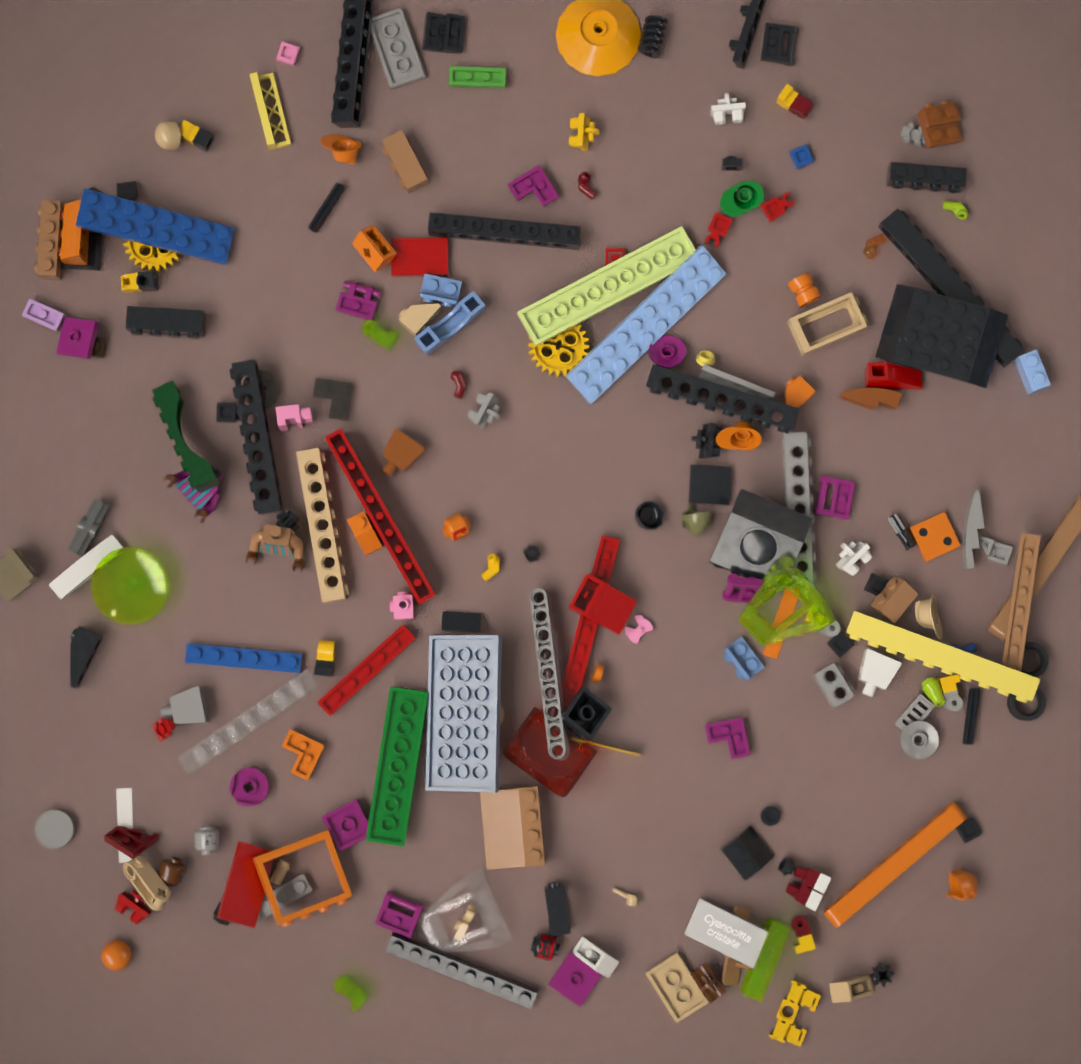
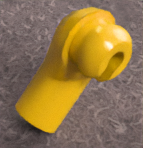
[481,553,500,582]

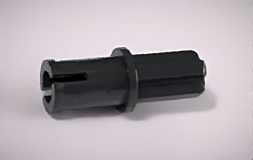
[887,513,917,551]

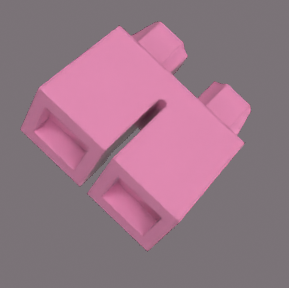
[275,404,313,432]

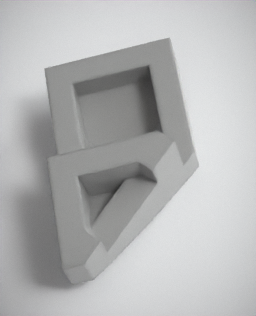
[978,535,1013,566]

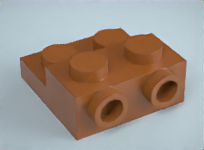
[917,100,963,149]

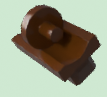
[690,962,726,1003]

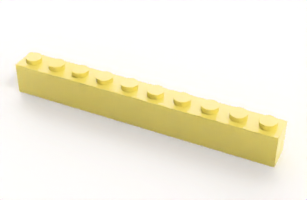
[846,611,1040,703]

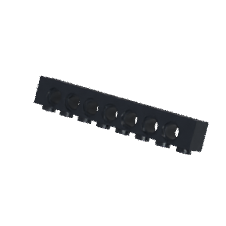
[331,0,374,128]
[428,212,581,250]
[229,359,283,515]
[646,364,800,434]

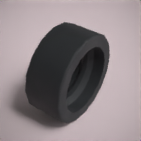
[1021,642,1049,677]
[1007,687,1046,721]

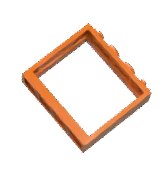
[253,830,352,927]

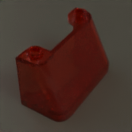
[503,707,598,797]

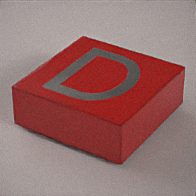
[605,248,625,266]

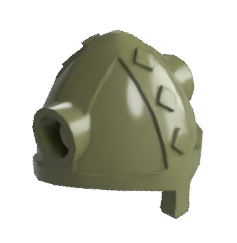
[681,503,713,537]

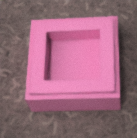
[276,41,300,66]

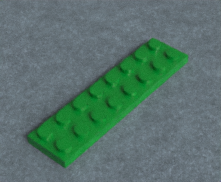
[365,686,428,847]

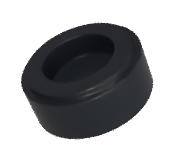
[760,806,780,826]

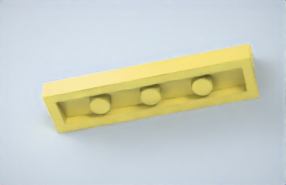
[250,72,291,150]

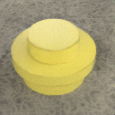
[696,350,715,367]

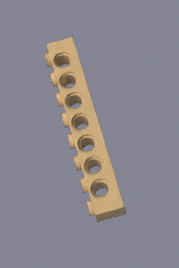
[296,448,349,604]

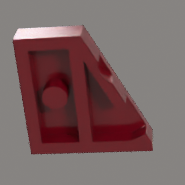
[104,825,159,860]

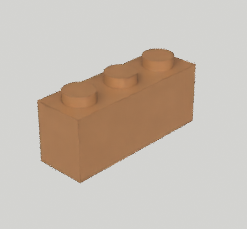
[381,130,428,194]

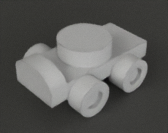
[900,123,926,146]

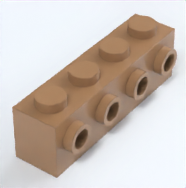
[34,200,64,280]

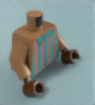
[245,525,306,572]

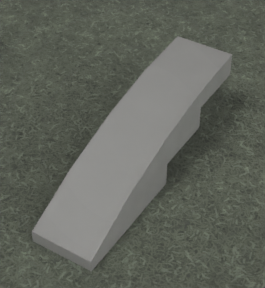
[962,490,985,570]

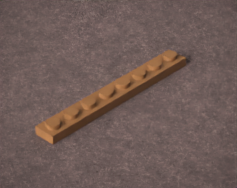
[1002,533,1041,672]

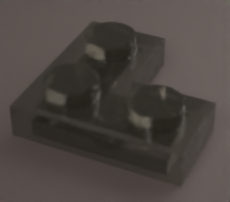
[313,378,354,421]

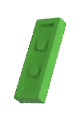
[449,66,506,89]

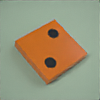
[909,511,961,563]

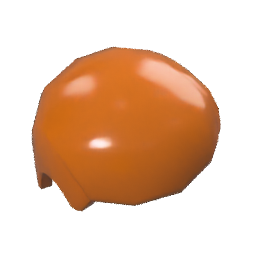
[101,940,131,972]

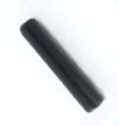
[308,182,345,233]
[962,688,980,745]

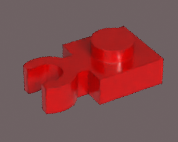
[760,192,796,223]
[705,212,733,249]

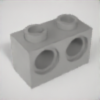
[812,663,855,708]

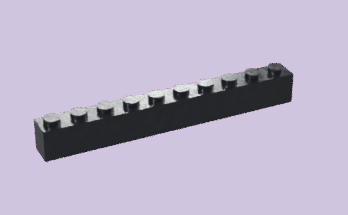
[878,208,1024,368]

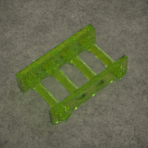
[739,918,791,1003]

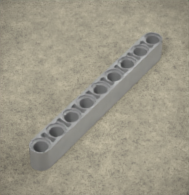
[530,588,570,760]

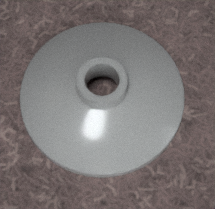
[900,721,939,760]

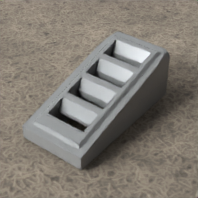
[894,694,935,731]

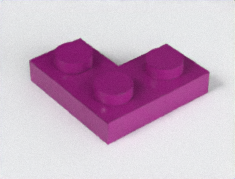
[507,165,559,208]
[704,717,750,759]

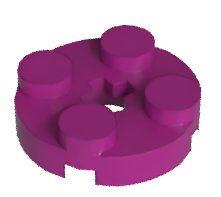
[230,768,269,807]

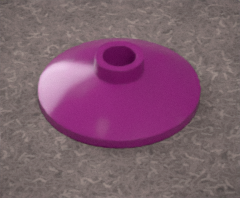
[648,335,686,368]

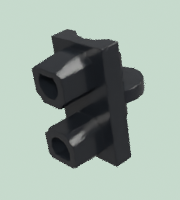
[691,423,723,459]

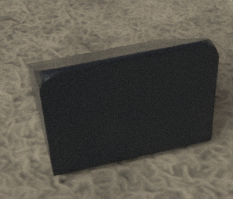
[117,181,138,201]

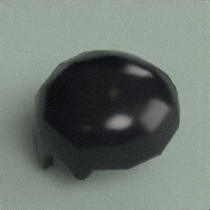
[635,501,664,530]

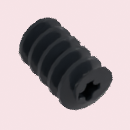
[637,15,668,59]

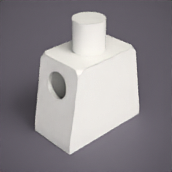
[858,649,902,698]

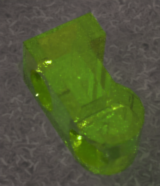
[361,320,399,352]
[333,975,369,1012]

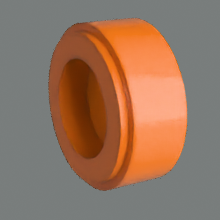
[591,663,605,683]

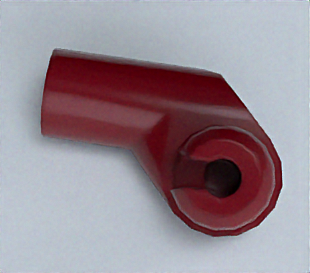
[578,172,597,200]
[450,371,468,399]

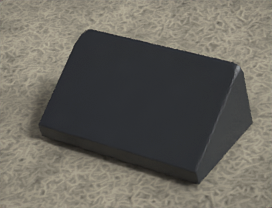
[441,611,481,633]

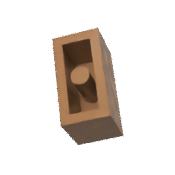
[871,576,918,624]

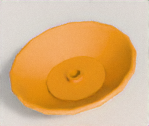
[556,0,641,77]

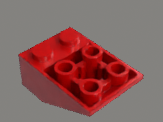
[568,573,637,636]

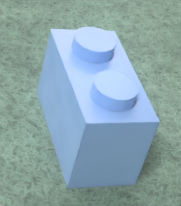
[1014,350,1051,395]

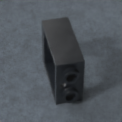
[544,881,570,936]

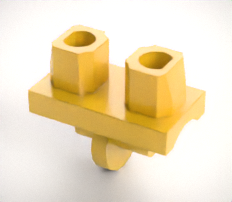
[569,113,600,151]

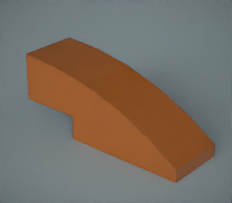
[838,388,902,411]

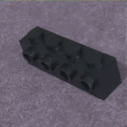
[886,162,967,193]

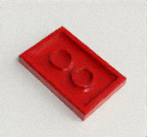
[391,238,448,277]

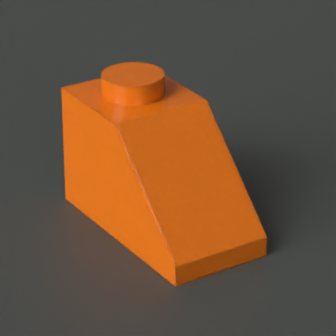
[784,375,816,408]
[347,511,382,556]

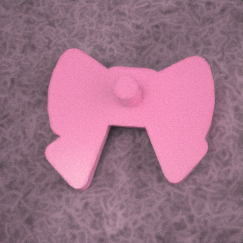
[625,615,653,644]

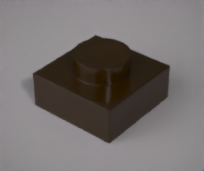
[91,337,106,358]

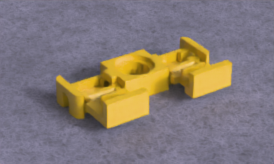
[769,980,821,1047]

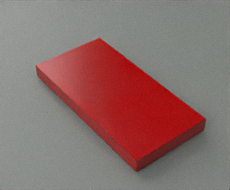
[217,841,274,928]

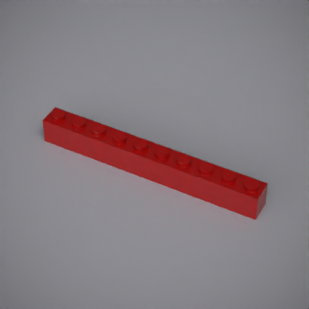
[324,428,436,606]

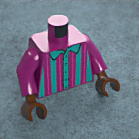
[163,468,223,523]

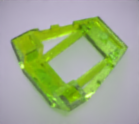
[738,566,835,646]

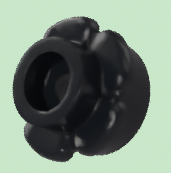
[523,544,540,563]
[778,857,796,876]

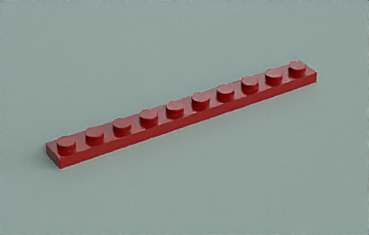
[553,535,620,718]

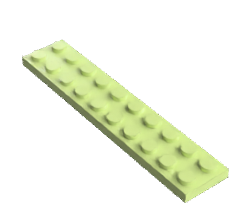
[517,226,696,347]

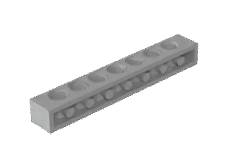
[782,432,816,587]

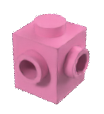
[390,592,414,620]

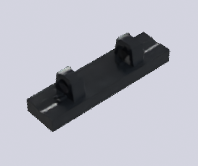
[729,0,766,69]

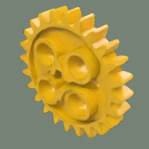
[123,239,183,272]
[528,325,589,378]

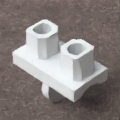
[710,93,746,125]
[835,541,872,576]

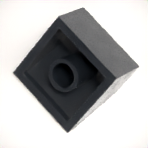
[561,685,612,740]
[720,825,774,881]

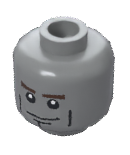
[194,826,220,855]

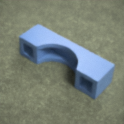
[414,291,486,356]

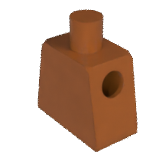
[382,428,426,476]

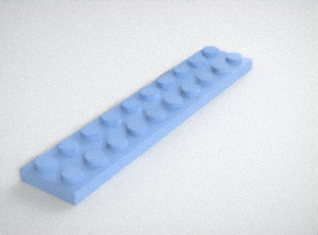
[565,246,726,404]

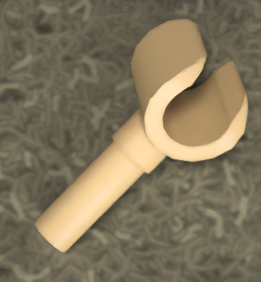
[612,887,638,907]

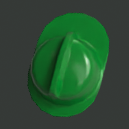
[720,180,764,217]

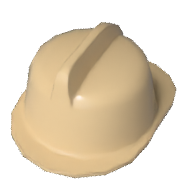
[915,593,942,640]

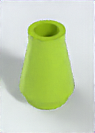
[921,677,946,707]

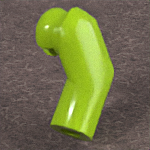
[943,200,968,220]

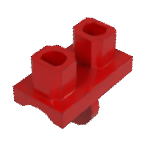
[114,890,152,925]

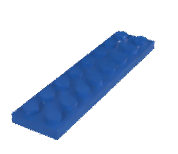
[75,188,234,265]

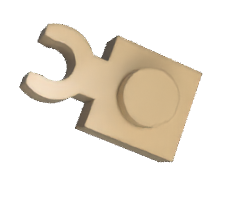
[453,904,477,941]

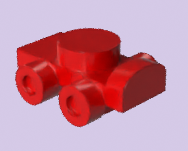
[152,717,175,742]

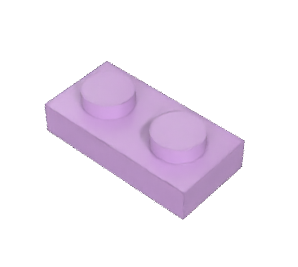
[22,299,65,332]

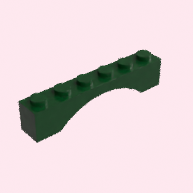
[152,380,220,493]

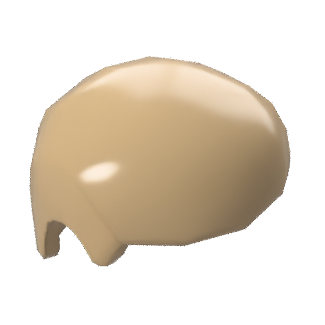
[155,121,181,150]

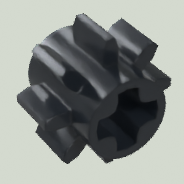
[276,510,300,532]
[869,962,895,987]

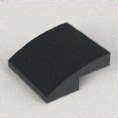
[422,12,465,53]
[688,464,731,506]

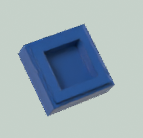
[789,144,814,170]

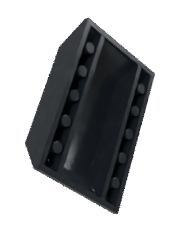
[875,284,1008,388]

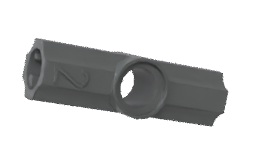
[68,499,110,557]

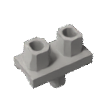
[467,392,501,430]

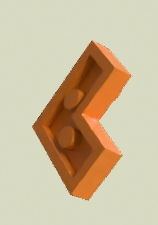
[281,729,325,781]

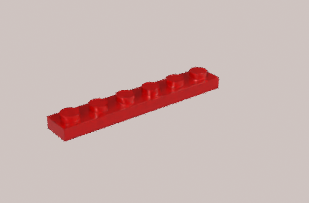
[317,625,416,717]

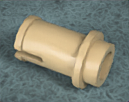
[269,859,290,886]

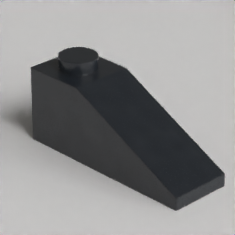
[70,626,103,689]

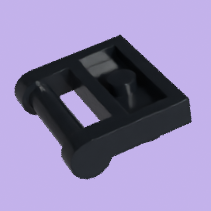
[760,23,799,66]

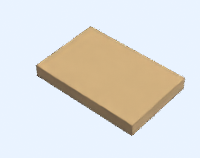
[645,952,709,1024]

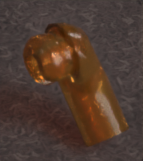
[863,234,886,260]

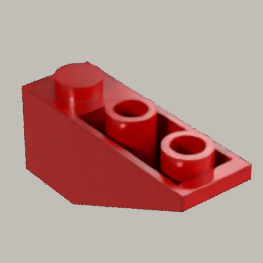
[864,362,923,390]

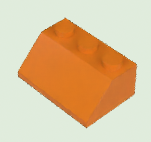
[58,200,90,265]

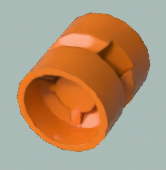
[787,272,822,308]

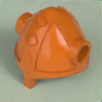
[946,868,978,901]

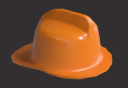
[320,134,362,165]
[716,421,762,451]

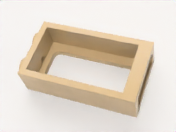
[787,292,868,357]

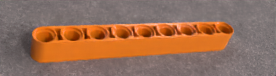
[823,802,967,928]

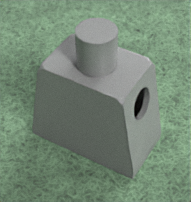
[160,686,209,724]

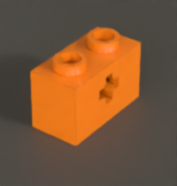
[352,224,397,272]

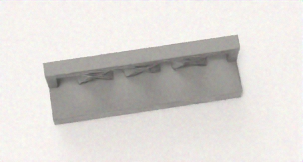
[699,364,775,413]

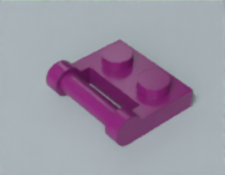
[814,476,855,520]
[722,573,762,604]
[375,890,424,938]

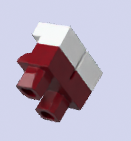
[785,866,831,911]

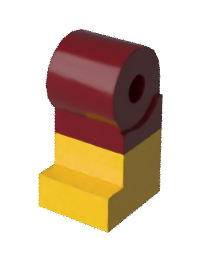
[776,84,814,119]
[790,915,816,954]

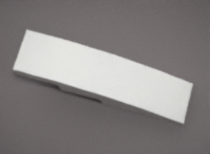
[49,535,124,600]

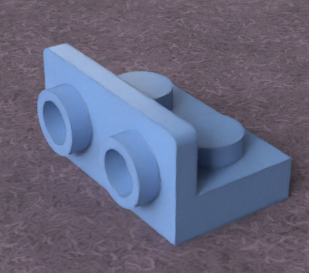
[420,273,462,307]
[723,636,765,681]

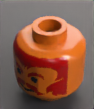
[442,513,471,541]

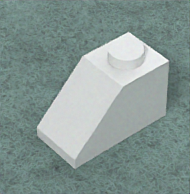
[572,936,619,978]

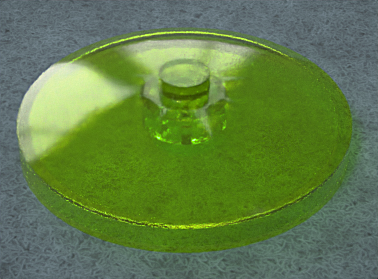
[91,547,170,625]

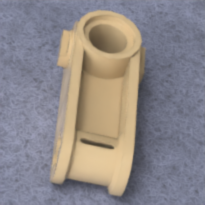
[123,855,170,911]

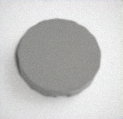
[35,810,75,849]

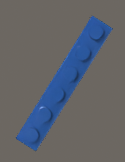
[185,643,303,673]

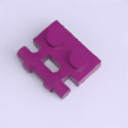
[335,281,381,321]

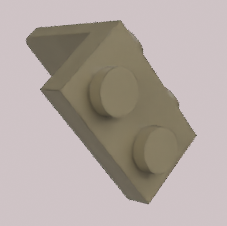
[0,547,39,601]

